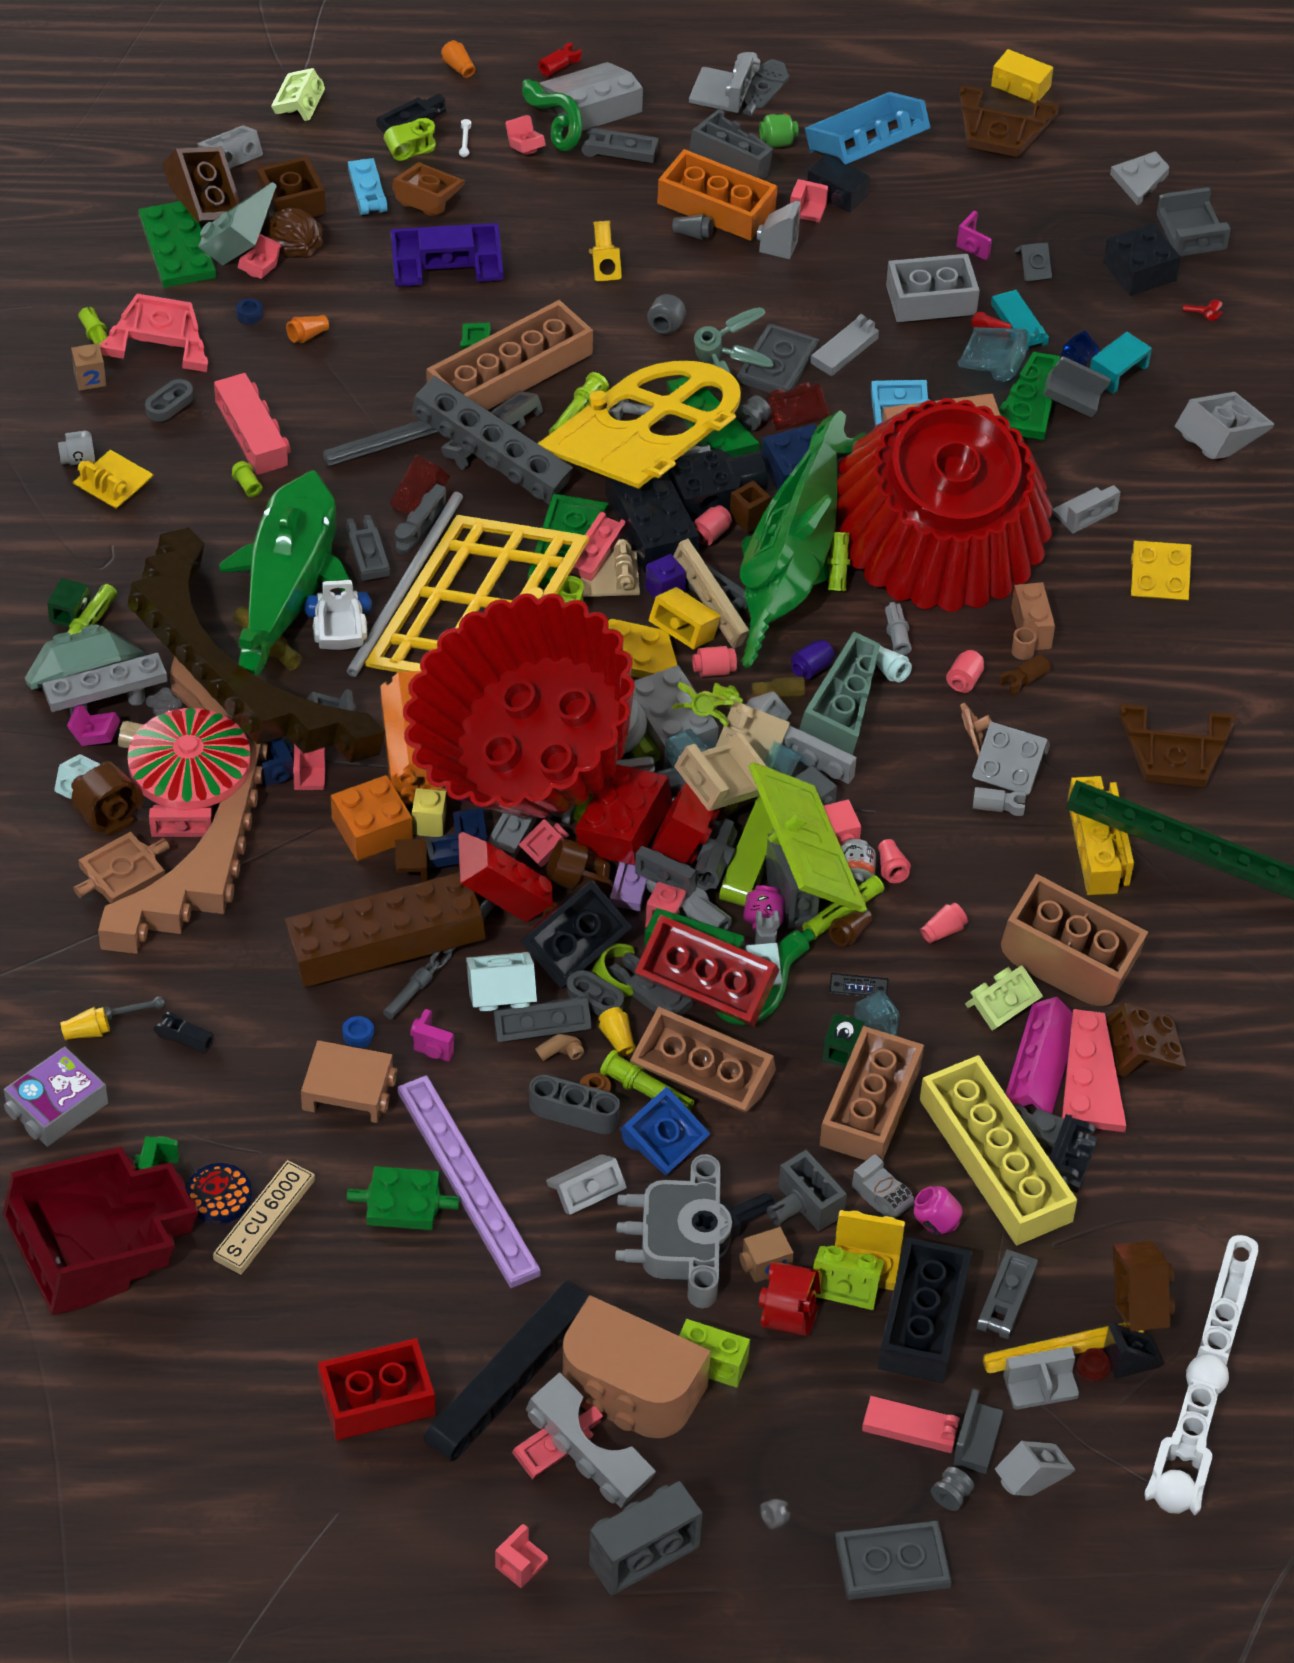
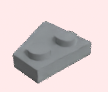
[1110,151,1170,205]

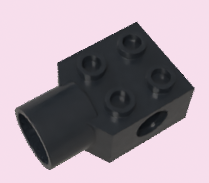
[667,449,768,521]

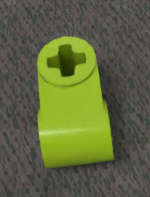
[383,118,436,161]

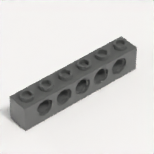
[411,375,573,504]

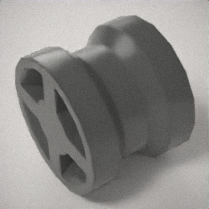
[736,395,771,431]
[930,1467,974,1511]

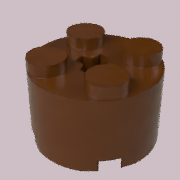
[71,761,143,835]

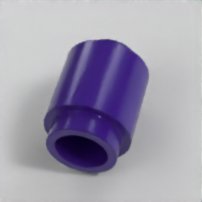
[791,640,835,680]

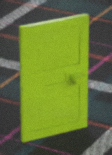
[748,762,867,913]

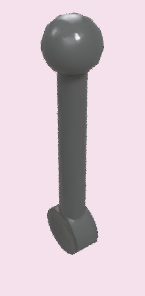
[104,996,165,1020]

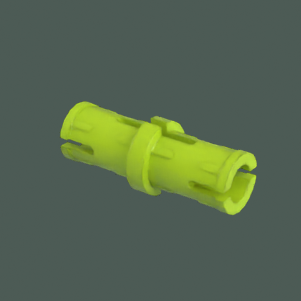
[827,532,850,591]

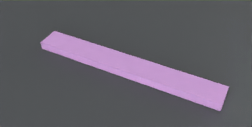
[398,1075,541,1288]

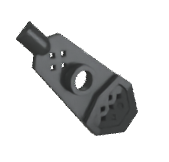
[742,59,789,116]

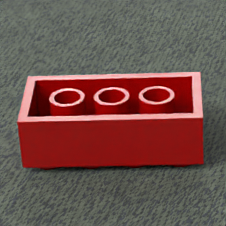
[634,915,779,1027]

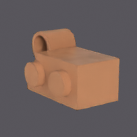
[1011,582,1055,660]

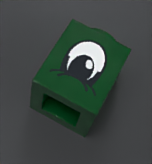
[47,578,90,627]
[822,1013,865,1068]

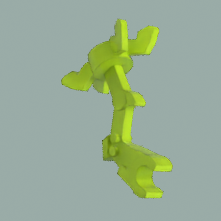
[672,682,743,727]

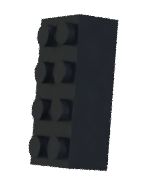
[605,472,699,573]
[877,1237,972,1384]

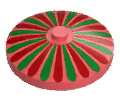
[128,708,251,810]

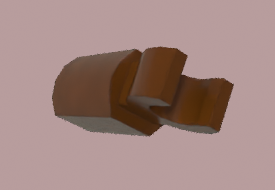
[999,654,1050,695]

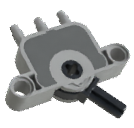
[615,1154,775,1308]

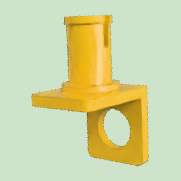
[589,221,622,281]

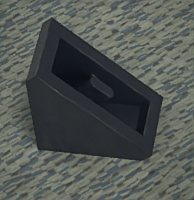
[1103,1323,1164,1379]

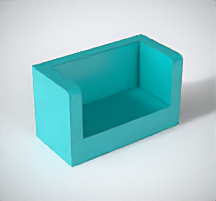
[1090,332,1152,394]

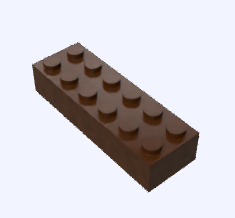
[284,872,486,987]

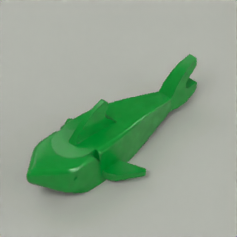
[219,470,349,676]

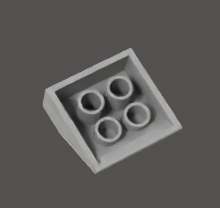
[540,62,643,131]

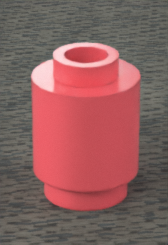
[693,505,732,546]
[692,646,737,678]
[946,650,984,693]

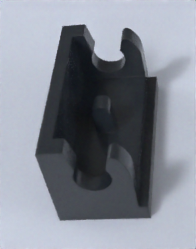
[1049,1114,1097,1193]

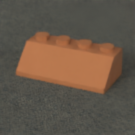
[630,1006,776,1113]

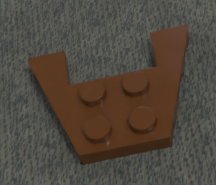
[959,85,1059,157]
[1119,704,1236,788]

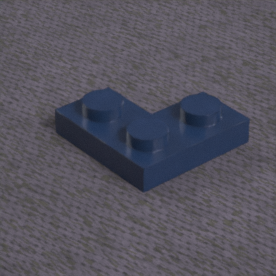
[426,807,488,869]

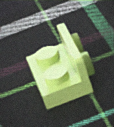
[271,68,325,121]
[965,965,1043,1031]

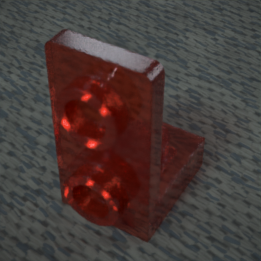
[390,455,450,515]

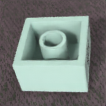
[466,952,537,1011]

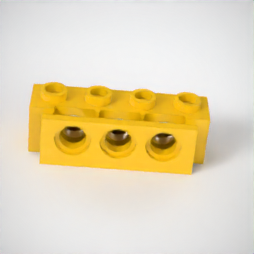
[1067,776,1134,895]

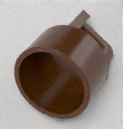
[545,837,613,895]

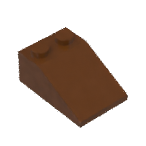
[162,146,240,223]

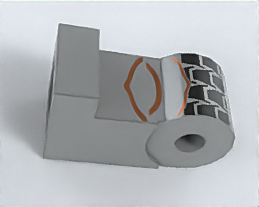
[852,1154,914,1219]

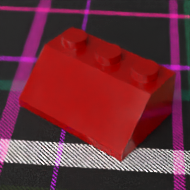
[458,832,553,922]

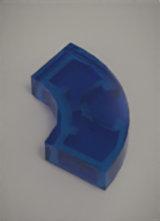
[1060,331,1099,367]

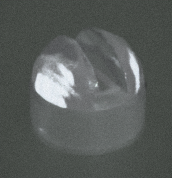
[761,1498,791,1529]

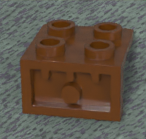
[1106,1002,1186,1077]

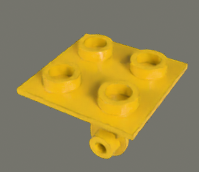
[73,450,154,509]
[1131,541,1191,600]

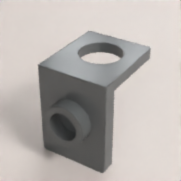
[1015,242,1052,282]

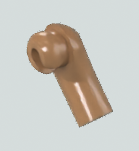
[535,1034,584,1062]

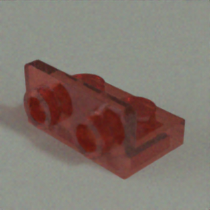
[765,382,830,430]

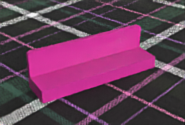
[1006,997,1073,1114]

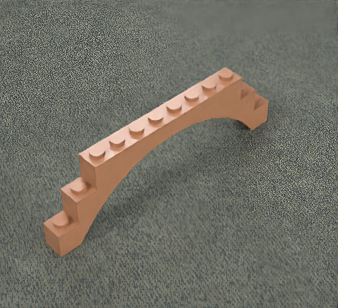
[98,656,270,954]

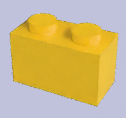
[991,49,1054,104]
[648,587,721,650]

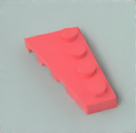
[1062,1009,1126,1133]

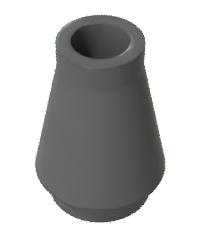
[672,213,714,240]

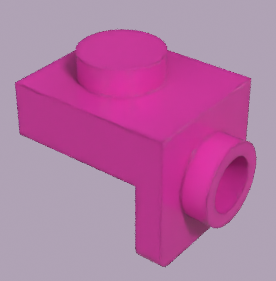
[67,705,121,746]
[410,1009,454,1062]

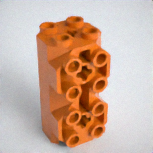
[380,671,447,804]

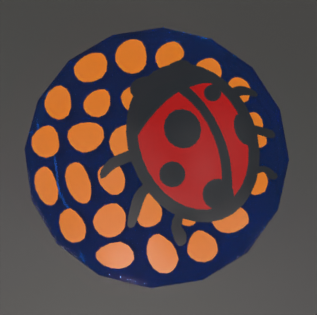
[186,1163,252,1223]

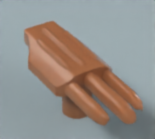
[960,703,992,757]

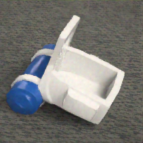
[304,580,372,650]

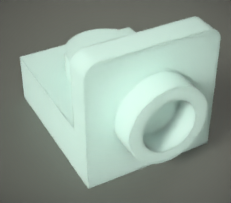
[55,754,101,799]

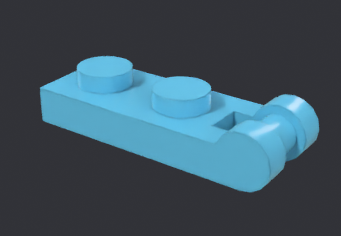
[348,158,388,215]

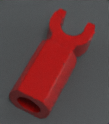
[538,42,582,78]

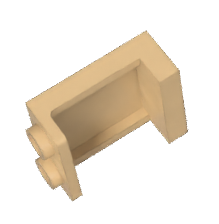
[674,732,767,811]

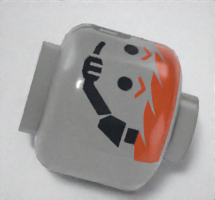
[841,839,876,886]

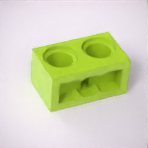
[679,1319,750,1388]

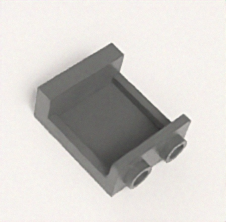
[1157,187,1231,256]
[764,833,819,929]

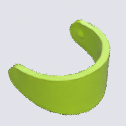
[591,944,635,997]

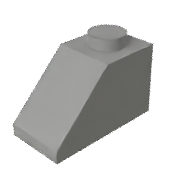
[756,201,801,259]
[995,1441,1076,1496]

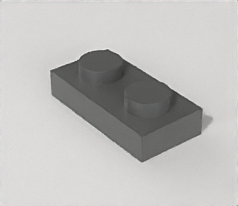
[635,846,696,898]

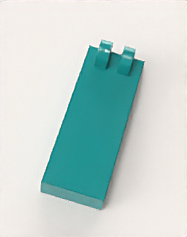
[991,290,1049,352]

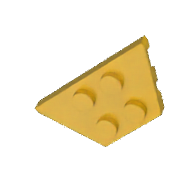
[608,618,677,678]

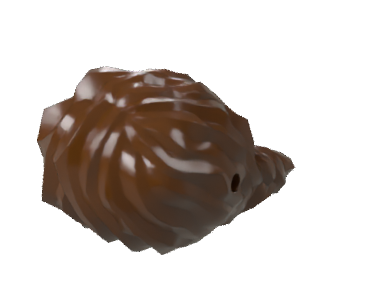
[260,207,323,258]

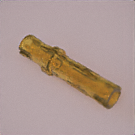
[232,606,302,670]

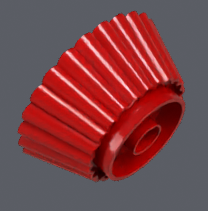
[835,398,1053,612]
[402,593,635,818]

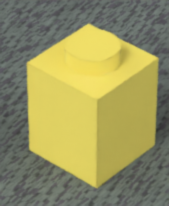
[412,788,447,837]

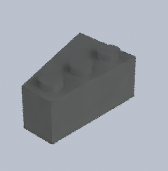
[689,108,773,180]

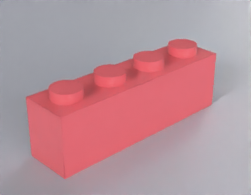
[214,373,291,475]

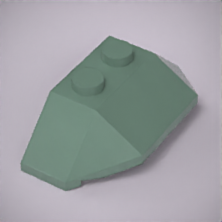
[25,625,145,690]

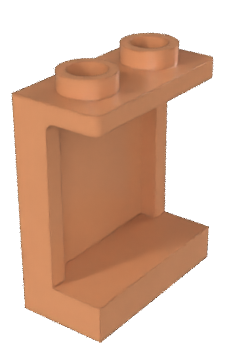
[301,1040,397,1123]

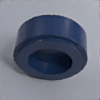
[235,298,263,324]

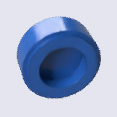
[342,1016,374,1048]

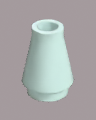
[876,645,912,682]

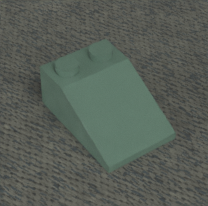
[198,182,277,265]

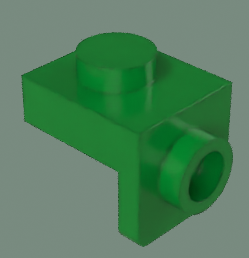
[460,322,491,351]
[134,1136,180,1170]

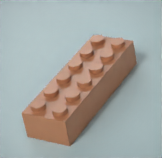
[426,300,593,410]

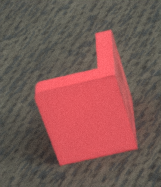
[790,179,828,223]
[293,744,326,790]
[495,1524,548,1588]

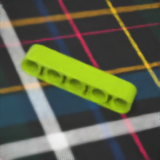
[719,796,774,906]

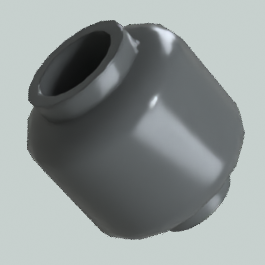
[647,294,686,335]

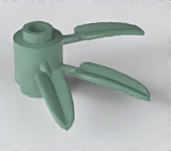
[694,307,773,374]

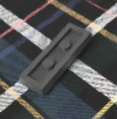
[493,996,592,1042]

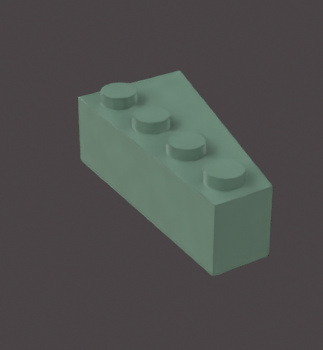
[799,632,880,755]

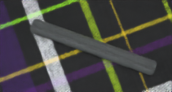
[323,420,439,466]

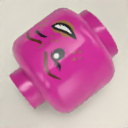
[743,885,785,931]

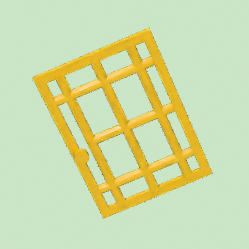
[365,515,589,673]

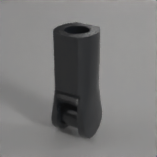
[154,1012,214,1054]

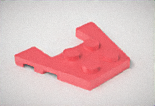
[100,294,208,372]

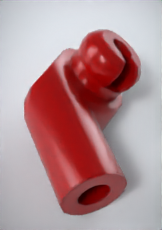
[971,311,1011,337]

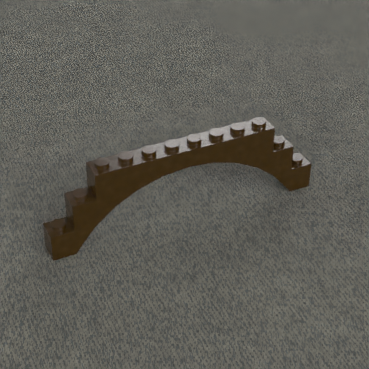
[128,527,385,763]

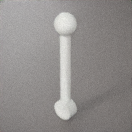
[459,119,471,158]

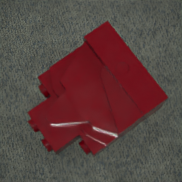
[2,1146,198,1315]

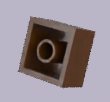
[257,156,326,217]
[1113,1241,1175,1331]

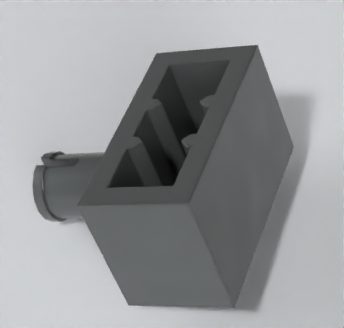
[767,1150,847,1232]

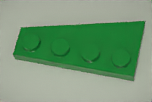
[999,352,1060,440]
[667,377,760,457]
[527,494,609,586]

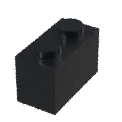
[807,154,870,213]

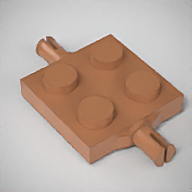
[73,831,170,904]

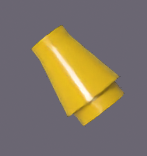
[60,1006,110,1041]
[598,1007,636,1057]

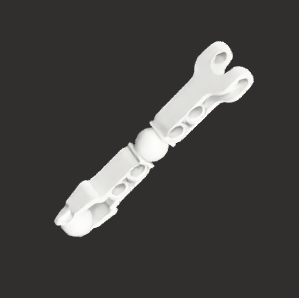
[1144,1235,1258,1516]

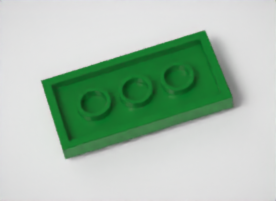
[138,201,216,288]

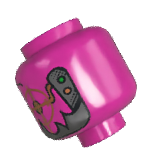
[914,1186,962,1235]

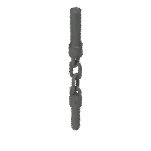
[383,899,496,1020]

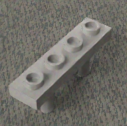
[42,653,167,715]

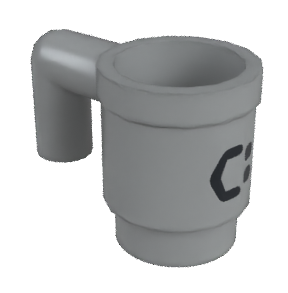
[58,430,95,466]

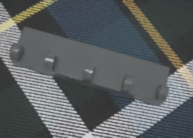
[441,391,543,470]

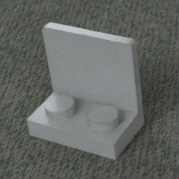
[689,55,753,113]
[972,721,1050,796]

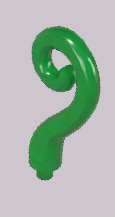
[521,79,582,152]
[715,929,815,1026]

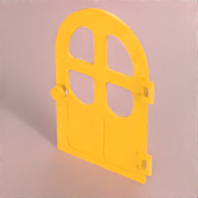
[538,361,741,489]

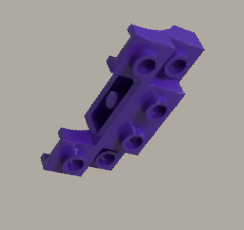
[390,223,503,286]

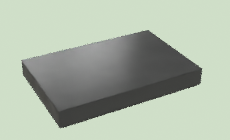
[737,323,819,399]
[835,1520,952,1600]

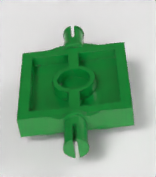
[347,1166,459,1230]

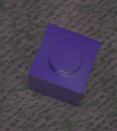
[645,554,686,599]

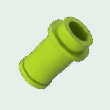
[232,461,263,497]

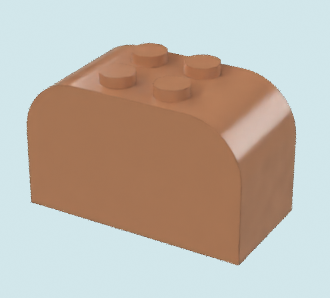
[1001,874,1148,1006]
[562,1295,711,1438]

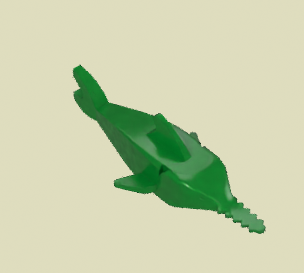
[740,410,867,668]

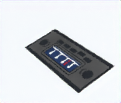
[829,973,889,998]

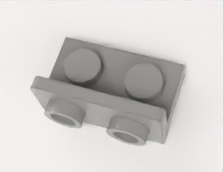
[197,125,263,169]

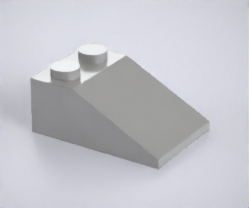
[1174,392,1274,459]

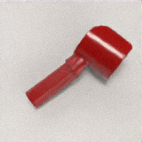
[1183,300,1222,321]

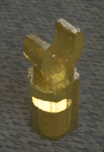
[752,677,805,697]

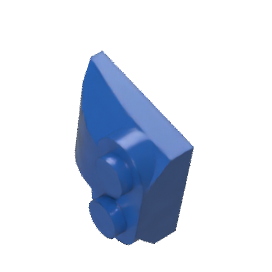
[619,1086,710,1176]

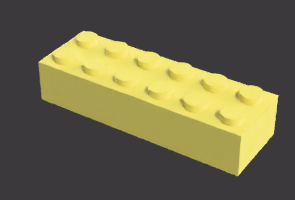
[920,1055,1077,1246]

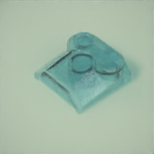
[957,327,1028,381]

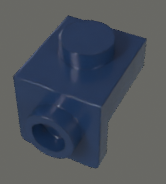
[262,737,294,786]

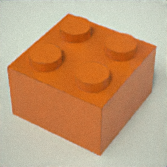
[331,775,413,861]

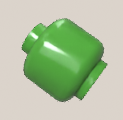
[759,113,799,148]

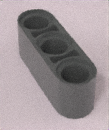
[529,1075,620,1134]

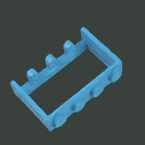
[805,92,930,165]

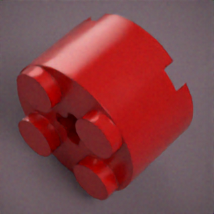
[759,1262,822,1336]

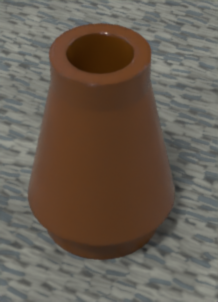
[828,909,872,947]

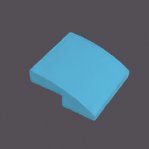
[870,380,930,427]

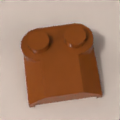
[392,162,465,216]

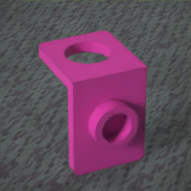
[957,211,992,260]

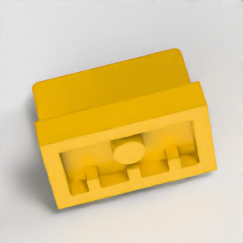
[835,1210,905,1291]

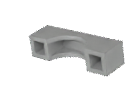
[526,1372,656,1508]

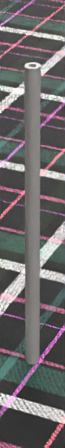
[347,492,463,677]

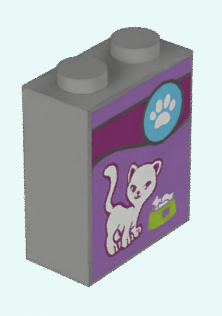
[4,1046,108,1147]

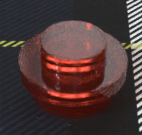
[1077,1348,1111,1381]

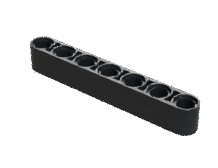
[424,1280,594,1461]

